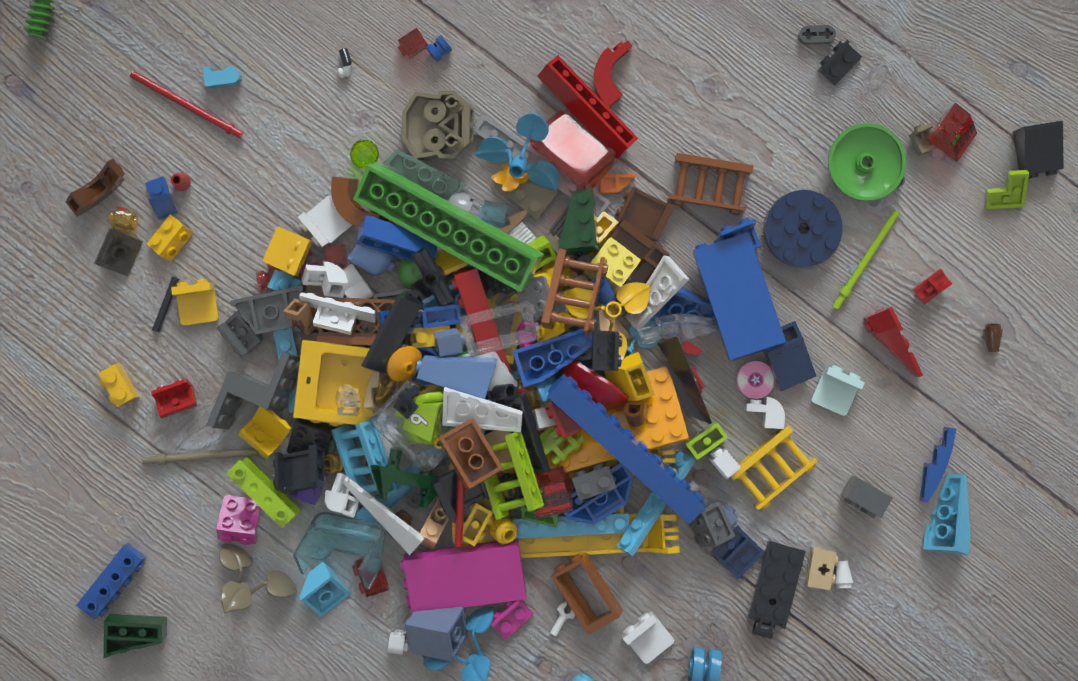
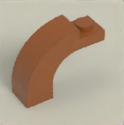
[331,177,388,227]

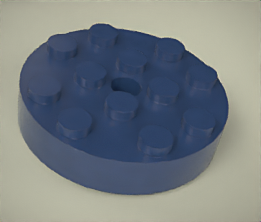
[763,190,843,267]

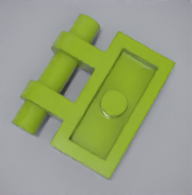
[540,424,585,465]

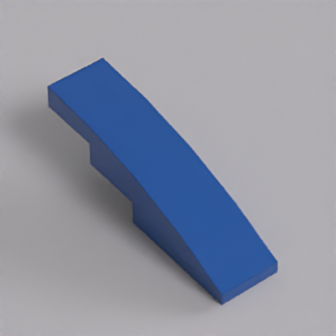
[379,304,462,328]
[920,427,956,503]

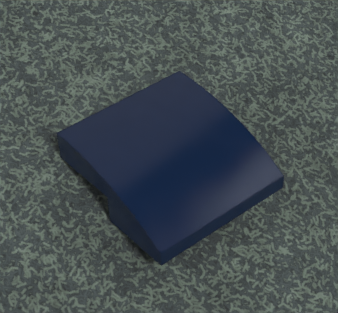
[711,525,765,579]

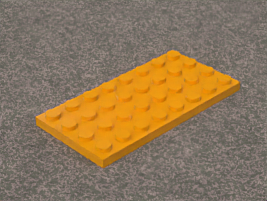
[530,366,689,481]

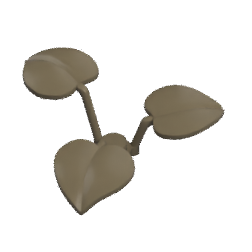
[219,544,297,613]

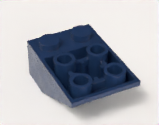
[763,321,816,391]

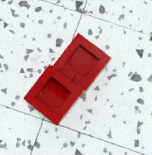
[661,336,703,354]

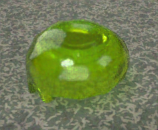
[349,139,379,169]

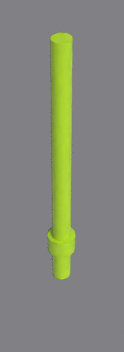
[832,210,900,310]

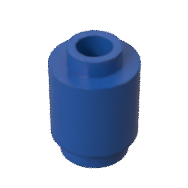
[591,277,615,305]

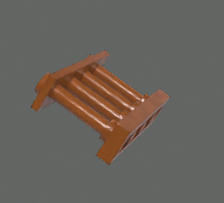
[668,153,754,215]
[541,248,608,337]

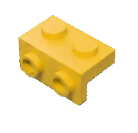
[147,214,194,262]
[535,312,575,343]

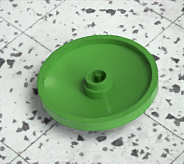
[828,123,906,201]

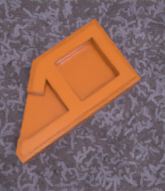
[600,174,635,194]

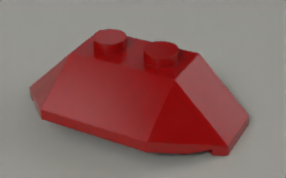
[559,360,629,411]

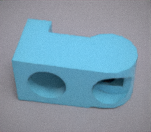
[202,66,242,89]

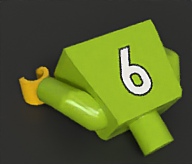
[395,391,444,449]

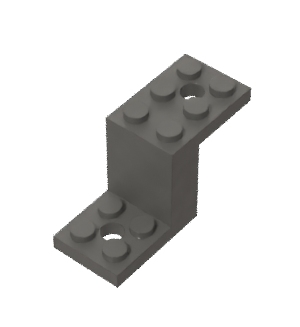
[206,352,300,429]

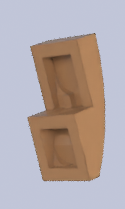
[499,210,527,234]

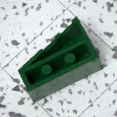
[558,189,600,255]
[103,614,167,659]

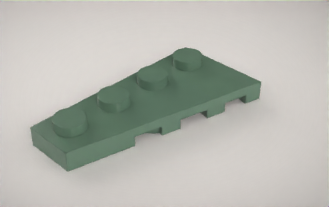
[383,148,467,200]

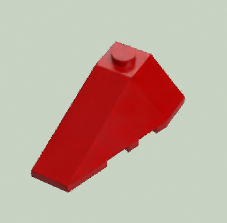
[863,307,923,377]

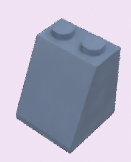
[405,607,468,662]

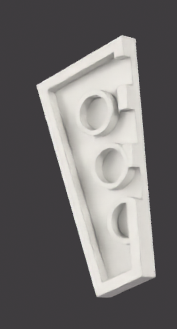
[625,255,689,329]
[442,387,522,432]

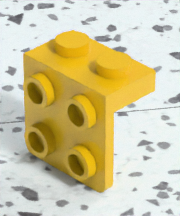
[171,279,219,325]
[238,407,291,459]

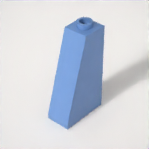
[415,355,498,399]

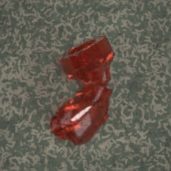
[255,264,281,291]

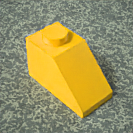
[586,211,619,259]

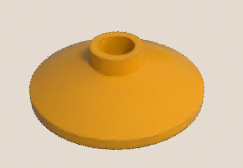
[387,346,422,382]

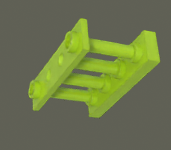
[484,432,544,520]
[226,456,302,528]

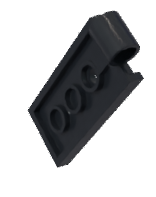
[492,384,550,473]
[747,541,806,639]

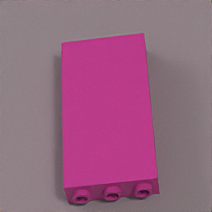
[400,539,526,613]

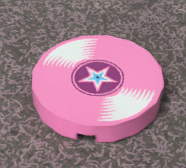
[736,361,775,399]

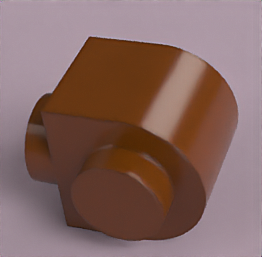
[624,401,647,427]

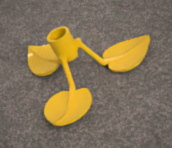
[563,282,651,360]

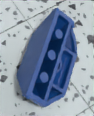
[558,462,634,524]

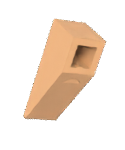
[420,499,449,550]

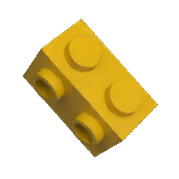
[98,364,139,407]
[463,501,495,547]

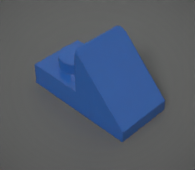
[145,176,178,219]

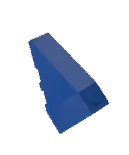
[650,286,718,330]
[513,328,592,388]

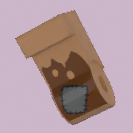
[283,298,315,336]

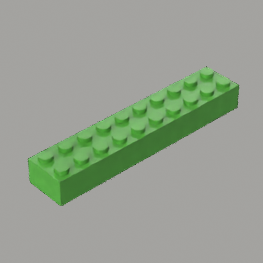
[353,162,544,292]

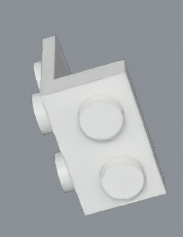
[298,195,353,248]
[622,611,674,664]

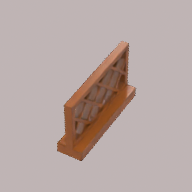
[317,297,395,346]

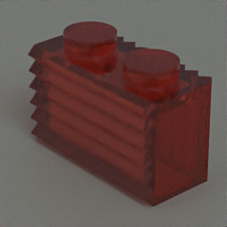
[352,552,389,598]

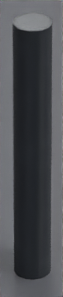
[152,276,179,333]

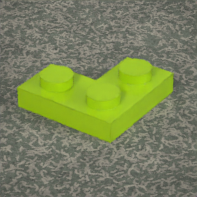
[984,170,1029,209]

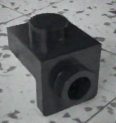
[393,385,420,419]

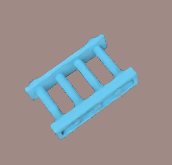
[331,418,398,498]

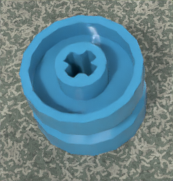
[688,646,721,681]

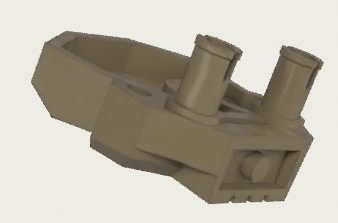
[402,90,474,161]

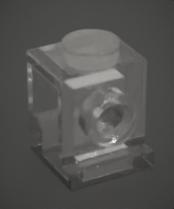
[335,384,361,416]

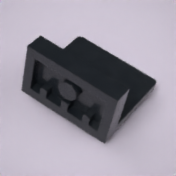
[287,418,337,455]

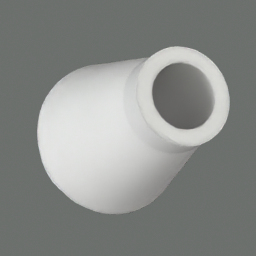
[834,561,853,589]

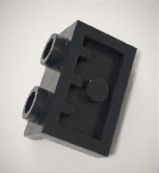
[818,39,862,86]

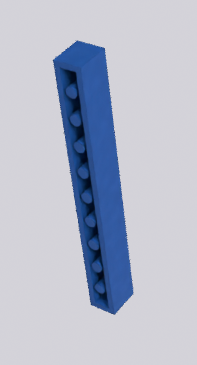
[547,374,706,524]

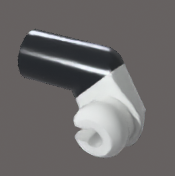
[338,48,352,78]

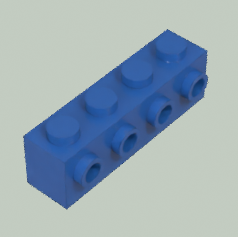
[356,215,438,262]
[76,543,146,620]

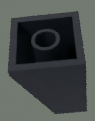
[1013,120,1064,179]

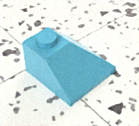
[299,562,351,617]

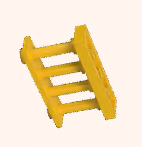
[730,425,818,510]

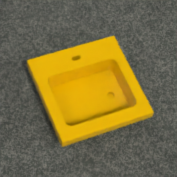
[293,340,374,425]

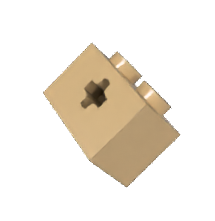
[804,546,838,590]

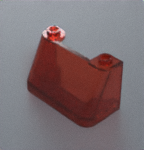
[529,109,618,190]

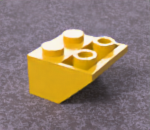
[604,352,655,402]

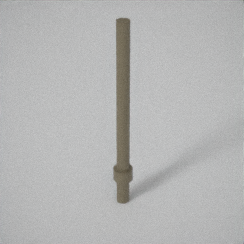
[142,448,258,465]

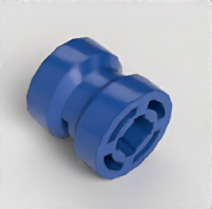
[426,35,452,62]

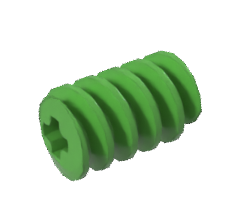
[23,0,55,40]

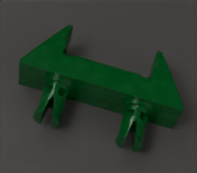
[370,448,437,508]

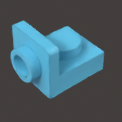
[268,269,302,291]

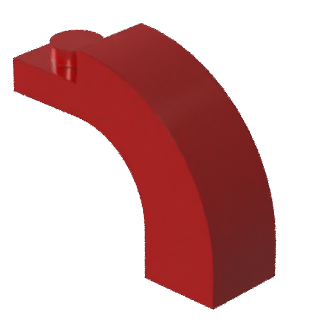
[594,40,632,108]

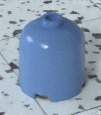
[347,244,396,276]

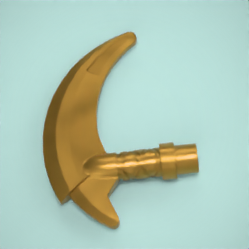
[375,378,400,408]

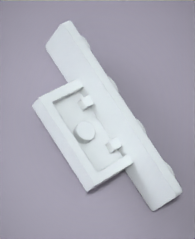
[299,293,376,335]

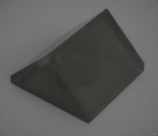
[94,228,143,276]

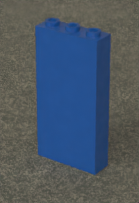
[693,231,786,362]

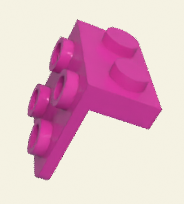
[216,495,261,545]

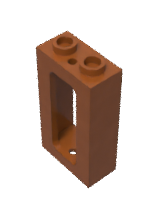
[551,553,623,634]

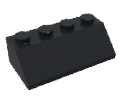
[361,292,425,374]

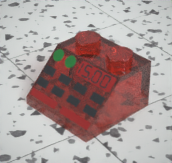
[926,103,977,162]
[533,466,573,519]

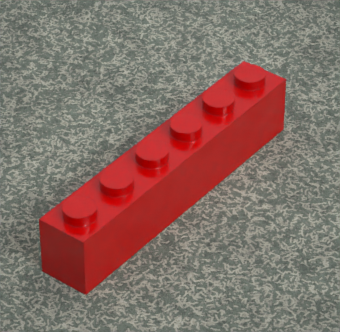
[537,55,638,159]

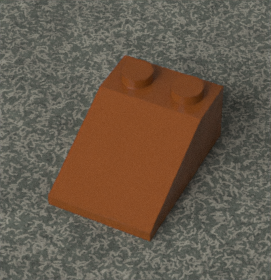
[439,418,503,491]

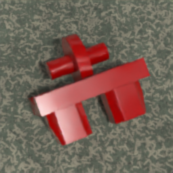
[912,269,952,305]

